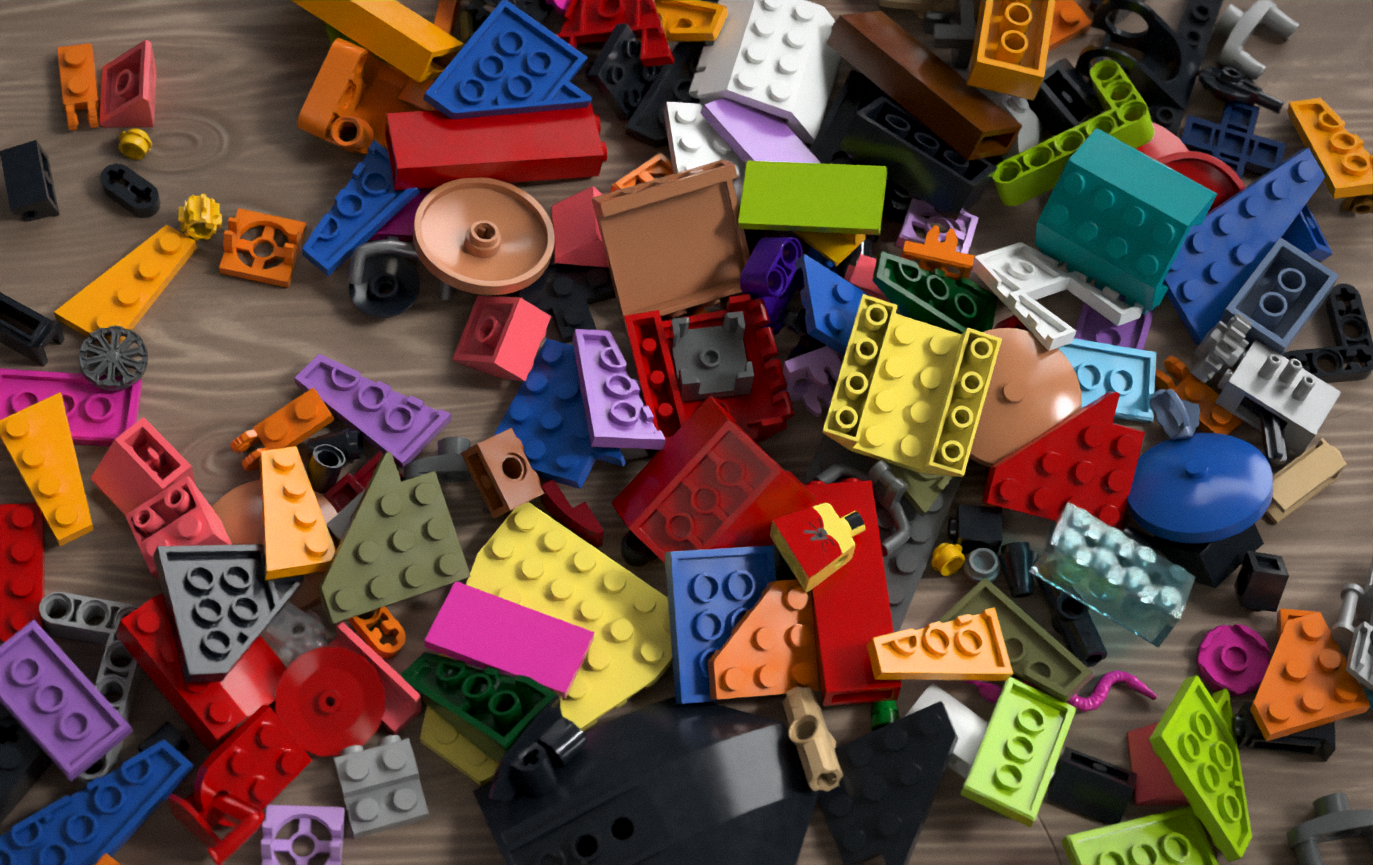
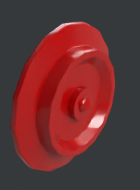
[275,647,385,756]

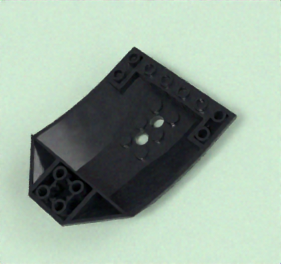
[473,697,819,865]

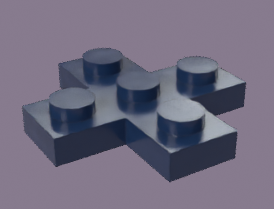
[1180,99,1286,179]

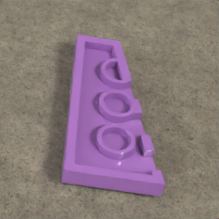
[572,329,666,450]
[295,354,451,469]

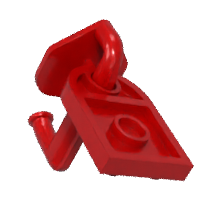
[167,704,313,865]

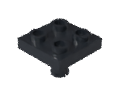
[585,24,659,121]

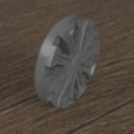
[79,325,148,391]

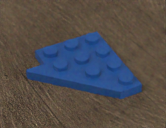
[423,0,592,119]
[494,339,626,489]
[665,546,776,704]

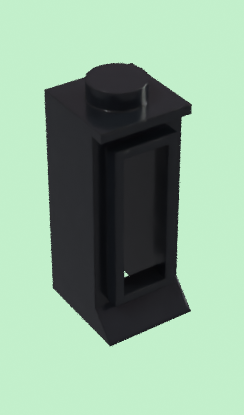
[0,292,65,366]
[1232,701,1336,762]

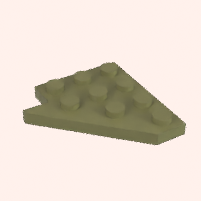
[318,452,471,625]

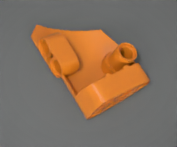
[297,38,437,155]

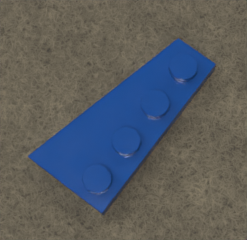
[302,140,424,277]

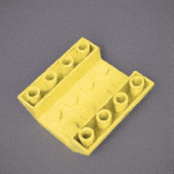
[822,294,1002,477]

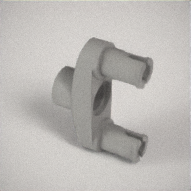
[1214,0,1300,84]

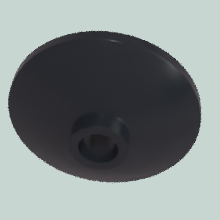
[349,254,420,318]

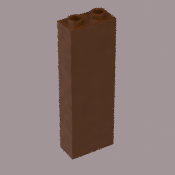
[826,11,1023,161]

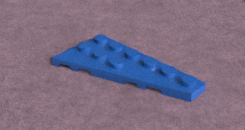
[1162,148,1325,345]
[0,739,195,865]

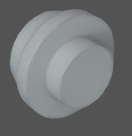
[964,548,1001,583]

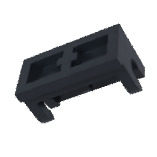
[0,140,60,222]

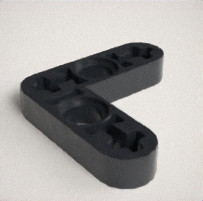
[1282,283,1373,383]

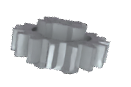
[1190,313,1252,383]

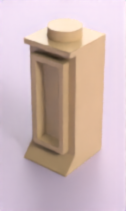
[1265,438,1347,525]

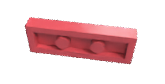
[326,621,422,735]

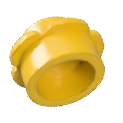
[118,128,152,160]
[931,542,966,576]

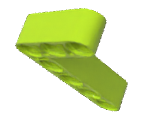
[993,60,1155,206]

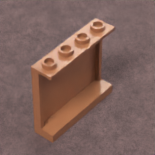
[592,159,750,320]

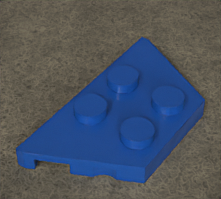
[795,254,900,356]

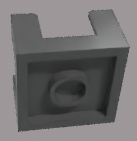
[924,0,975,69]
[669,311,754,402]

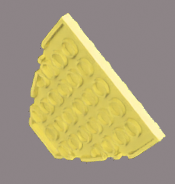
[420,502,673,786]

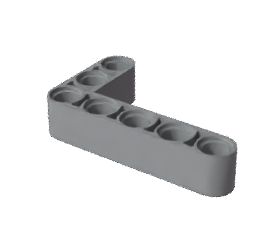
[39,592,143,788]

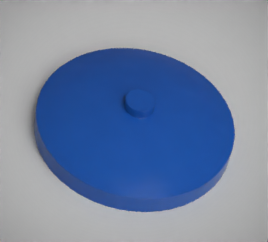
[1127,433,1274,543]

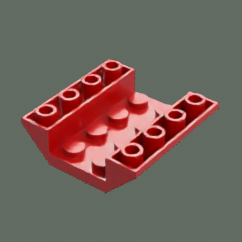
[611,396,816,563]

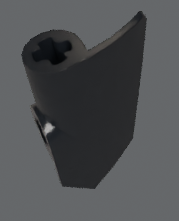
[489,694,587,801]

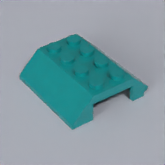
[1035,129,1217,315]

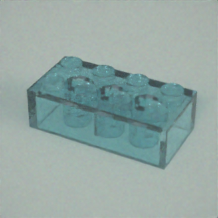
[1030,502,1195,648]

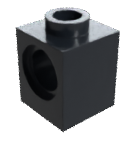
[947,505,1003,555]
[1234,550,1289,612]

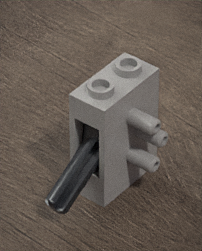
[1215,340,1341,467]

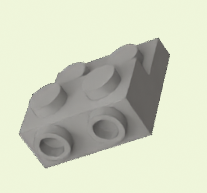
[334,735,429,839]

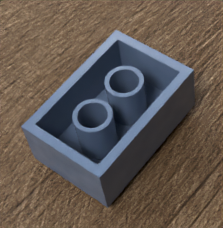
[1220,237,1339,355]

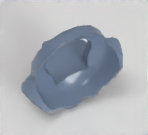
[1150,389,1200,440]

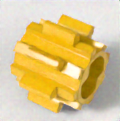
[178,194,222,241]

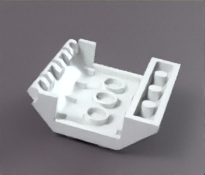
[689,0,841,145]

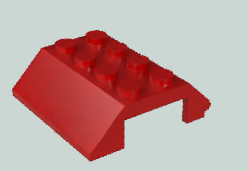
[624,294,795,445]

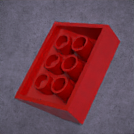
[116,593,287,753]

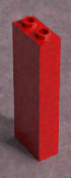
[384,103,607,190]
[805,478,902,706]

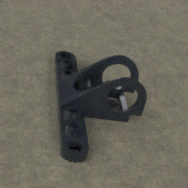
[1075,0,1223,136]

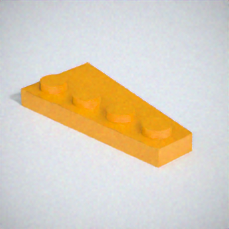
[599,0,728,42]
[1287,98,1373,199]
[54,225,197,344]
[0,392,94,546]
[259,446,336,580]
[867,607,1013,681]

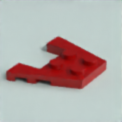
[556,0,674,67]

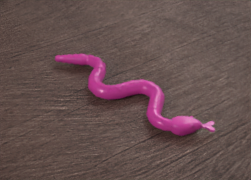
[965,670,1157,712]

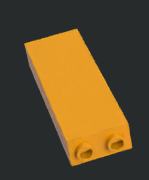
[291,0,465,82]

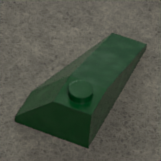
[872,251,998,335]
[400,652,557,763]

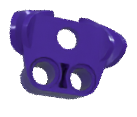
[740,237,805,335]

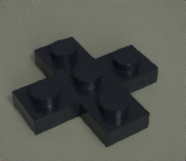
[507,253,616,344]

